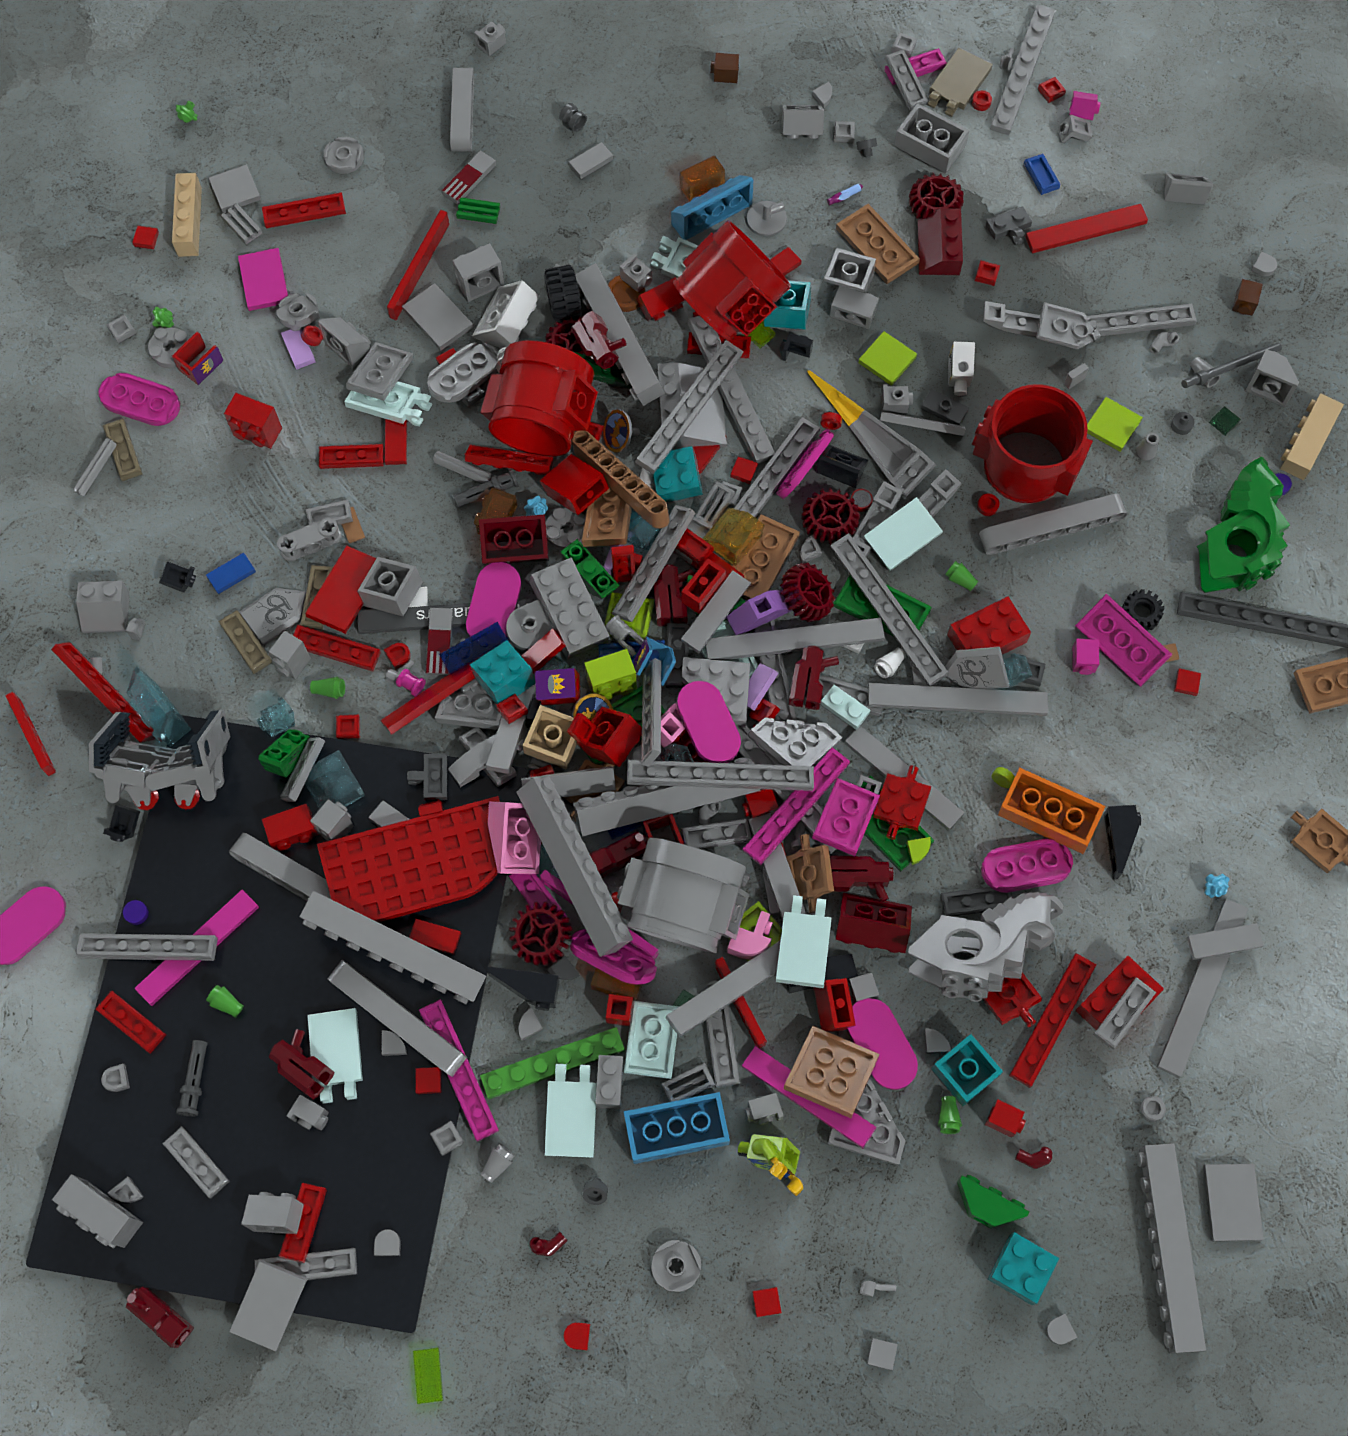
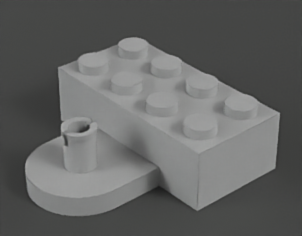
[506,557,609,660]

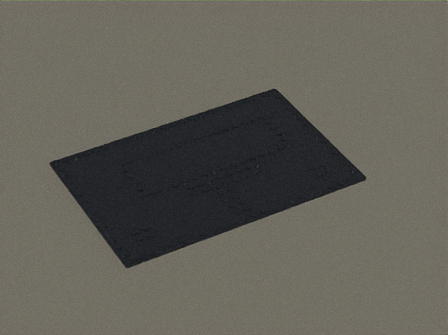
[26,715,528,1333]

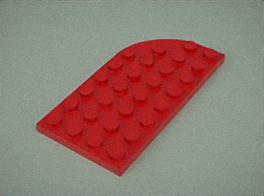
[317,796,500,923]

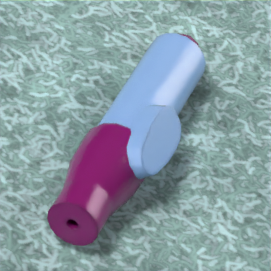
[827,184,863,205]

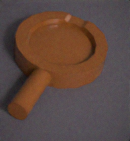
[608,275,645,312]

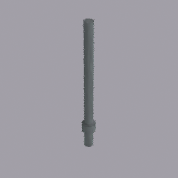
[1181,343,1282,388]

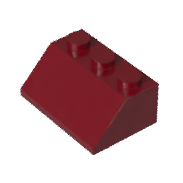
[917,209,963,275]
[479,514,549,565]
[835,893,912,953]

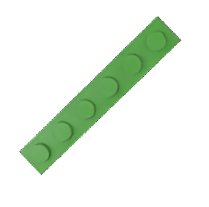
[480,1027,625,1100]

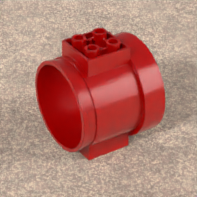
[673,220,791,341]
[480,340,598,456]
[972,384,1093,503]

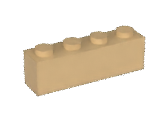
[172,173,202,257]
[1280,393,1344,480]

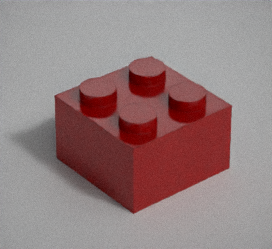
[224,393,282,449]
[576,706,642,767]

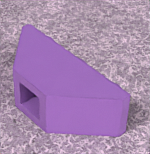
[726,590,793,635]

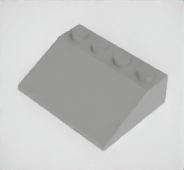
[657,363,727,450]

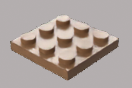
[784,1026,879,1119]

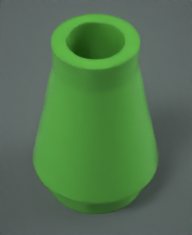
[945,561,978,592]
[310,677,345,699]
[206,985,244,1018]
[938,1096,962,1134]

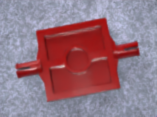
[873,765,932,840]
[982,972,1042,1027]

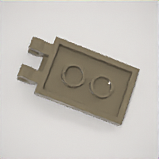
[928,48,993,117]

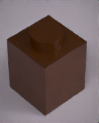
[710,53,739,83]
[1232,279,1263,316]

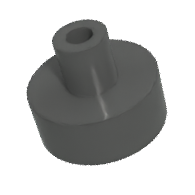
[856,138,877,157]
[1171,412,1194,435]
[583,1178,608,1205]

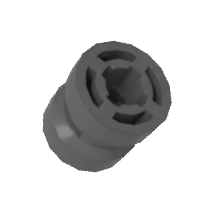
[559,103,587,132]

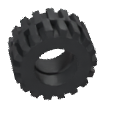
[544,265,582,322]

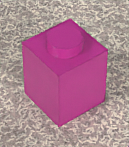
[1069,91,1101,120]
[1072,639,1099,675]

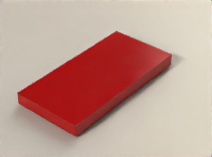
[305,546,377,634]

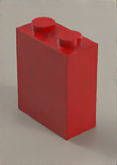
[540,454,609,515]

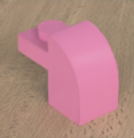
[661,703,685,748]
[727,911,773,960]

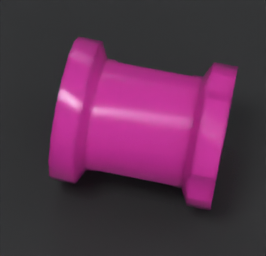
[396,668,426,697]

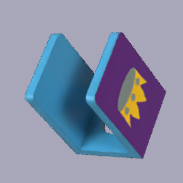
[633,637,676,686]

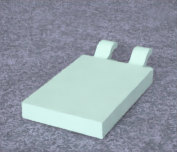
[650,236,698,278]
[344,381,432,426]
[776,895,831,988]
[308,1008,363,1104]
[545,1064,597,1157]

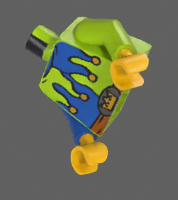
[738,1134,803,1196]

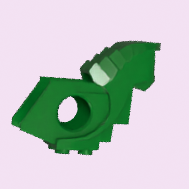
[1197,457,1290,593]

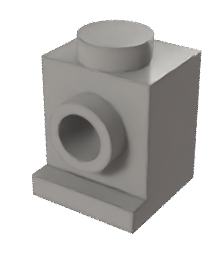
[474,21,506,57]
[620,254,652,292]
[881,384,913,413]
[745,1093,784,1125]
[287,1095,329,1130]

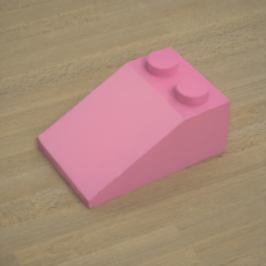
[488,801,541,874]

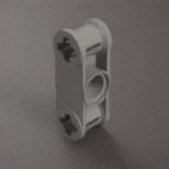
[277,518,341,561]

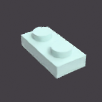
[820,685,871,730]

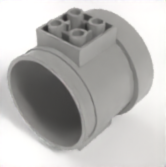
[617,838,749,954]

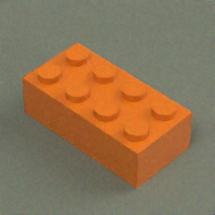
[998,768,1106,854]

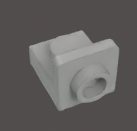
[1059,115,1092,143]

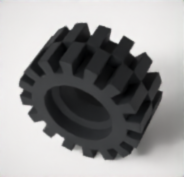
[1122,589,1164,631]

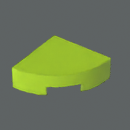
[907,837,931,865]

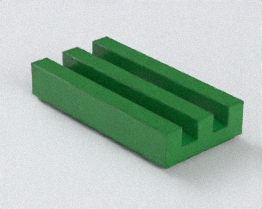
[456,197,501,224]

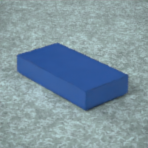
[1024,154,1061,195]
[206,553,256,594]

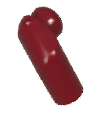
[1015,1147,1053,1169]
[529,1232,568,1256]

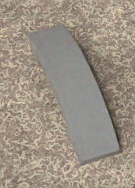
[983,301,1040,336]
[919,469,962,518]
[852,481,903,558]
[448,726,529,787]

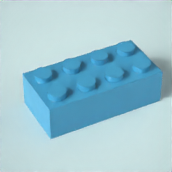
[624,1092,730,1164]

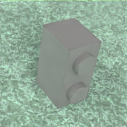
[830,286,879,329]
[269,631,311,679]
[310,799,354,841]
[595,1055,624,1110]
[242,1192,304,1234]

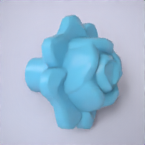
[524,496,548,516]
[1204,874,1230,898]

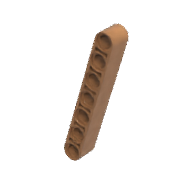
[571,430,670,529]

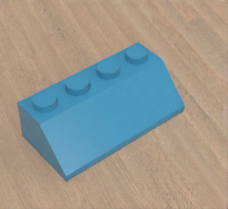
[671,175,754,240]

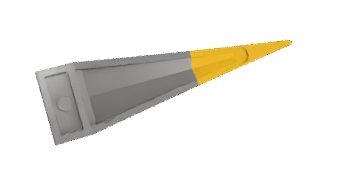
[807,370,936,497]

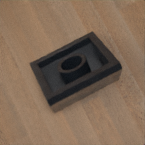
[816,445,869,488]

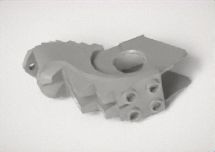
[908,892,1064,1002]

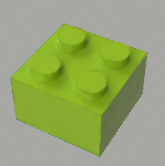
[584,649,637,700]

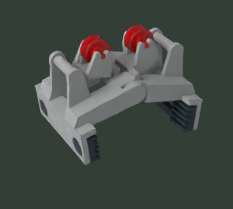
[89,710,230,810]

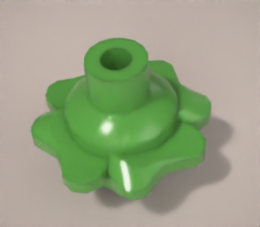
[175,101,198,123]
[152,307,174,328]

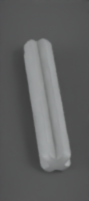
[73,438,116,496]
[433,451,492,483]

